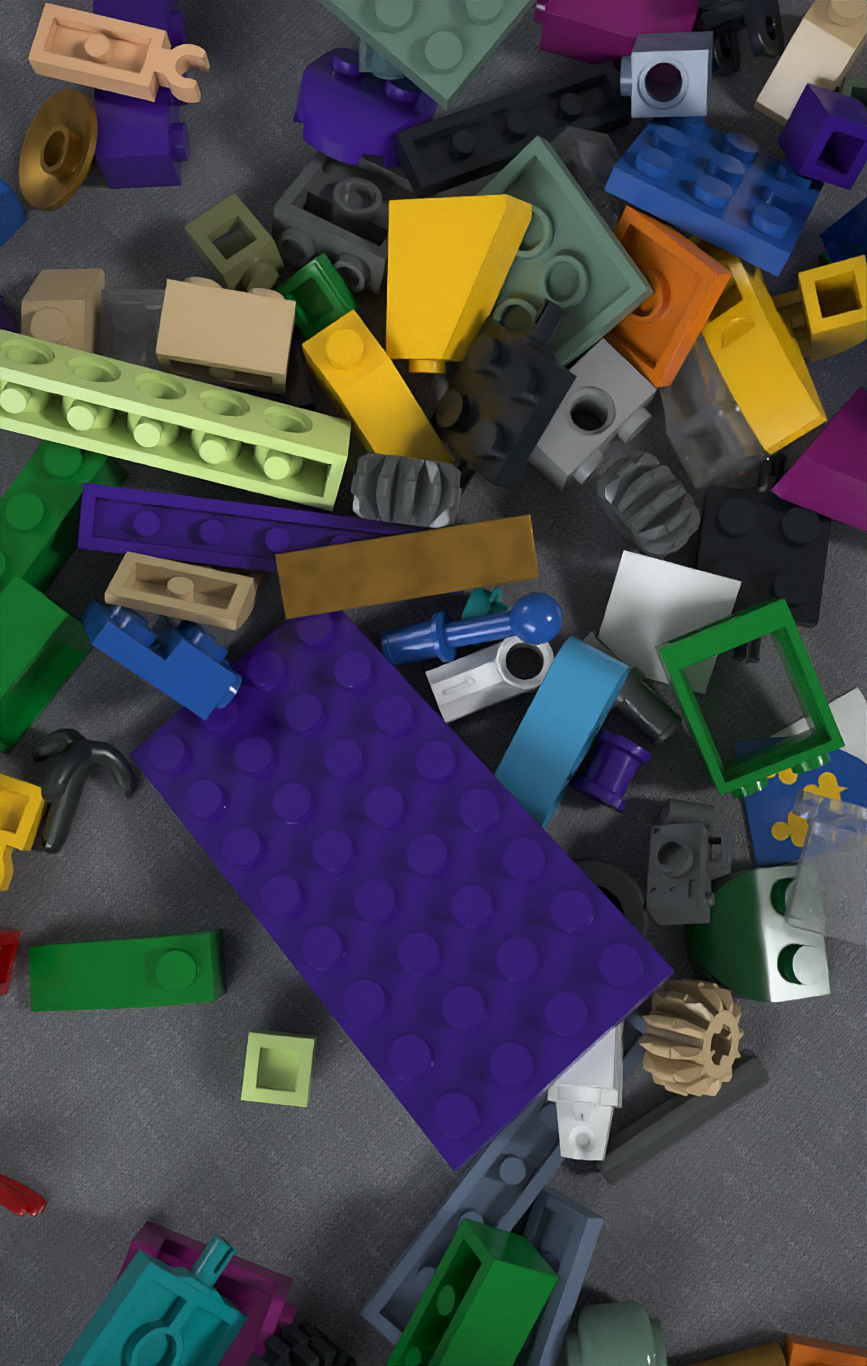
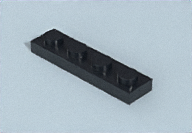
[394,59,633,199]

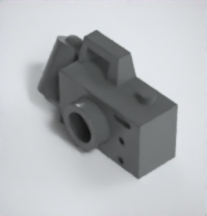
[646,798,732,925]

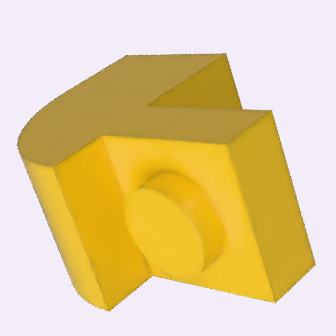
[771,255,867,362]

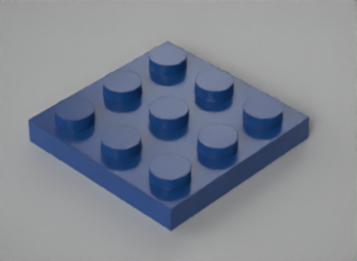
[604,116,824,276]

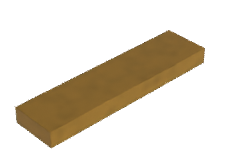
[275,514,539,619]

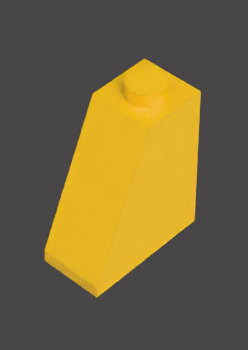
[386,194,532,374]

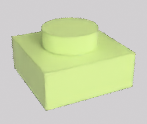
[241,1029,317,1107]

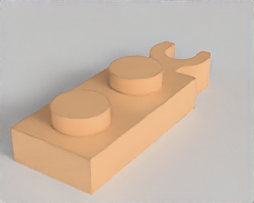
[28,3,210,103]

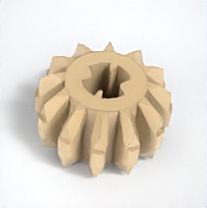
[639,978,744,1097]

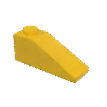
[301,309,453,464]

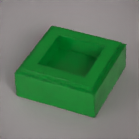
[273,253,360,340]

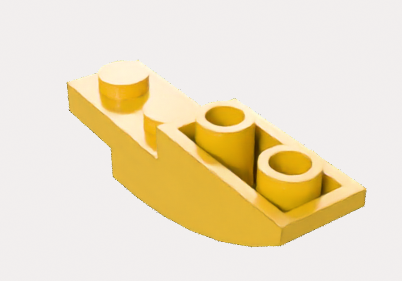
[688,235,827,454]

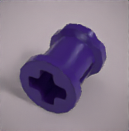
[571,729,652,813]

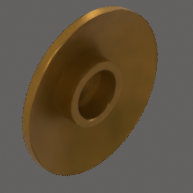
[19,88,98,212]

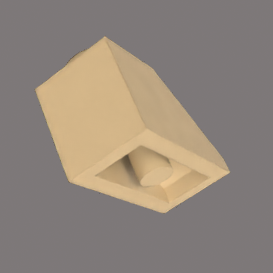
[753,0,867,127]
[21,268,105,356]

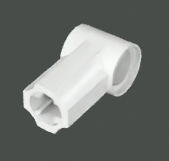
[425,636,554,724]

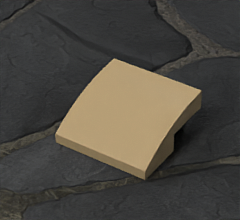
[104,551,269,631]

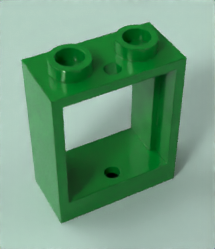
[0,574,95,755]
[653,597,845,798]

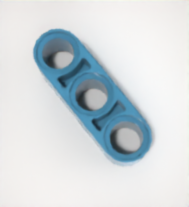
[494,636,630,829]

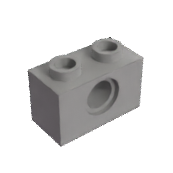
[528,338,657,493]

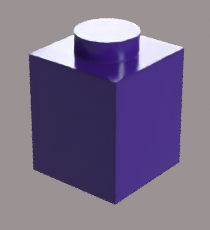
[777,83,867,190]

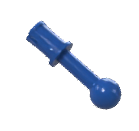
[381,592,563,666]

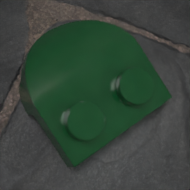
[684,863,831,1002]

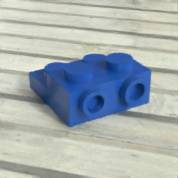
[79,597,242,720]

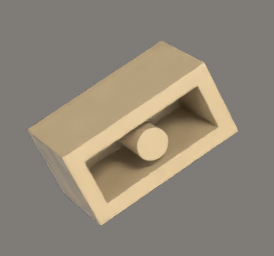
[155,277,296,395]

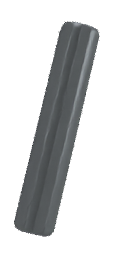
[593,1049,769,1185]

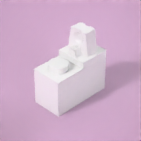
[547,1020,625,1160]

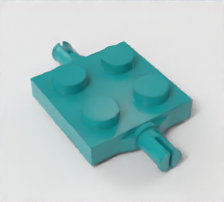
[59,1233,249,1366]

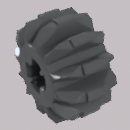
[595,450,701,560]
[351,453,462,528]

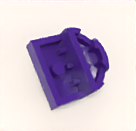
[293,48,438,168]

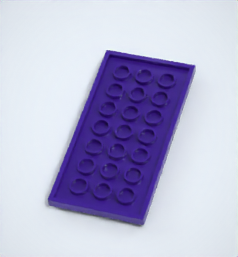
[129,610,674,1171]

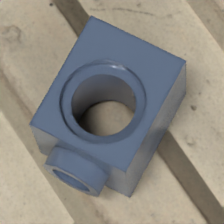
[620,31,713,118]

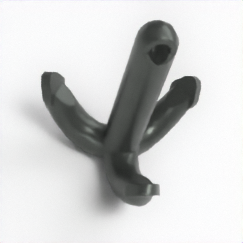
[32,728,134,854]

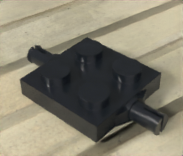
[429,298,577,497]
[694,452,832,663]

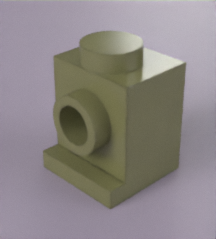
[184,192,286,293]

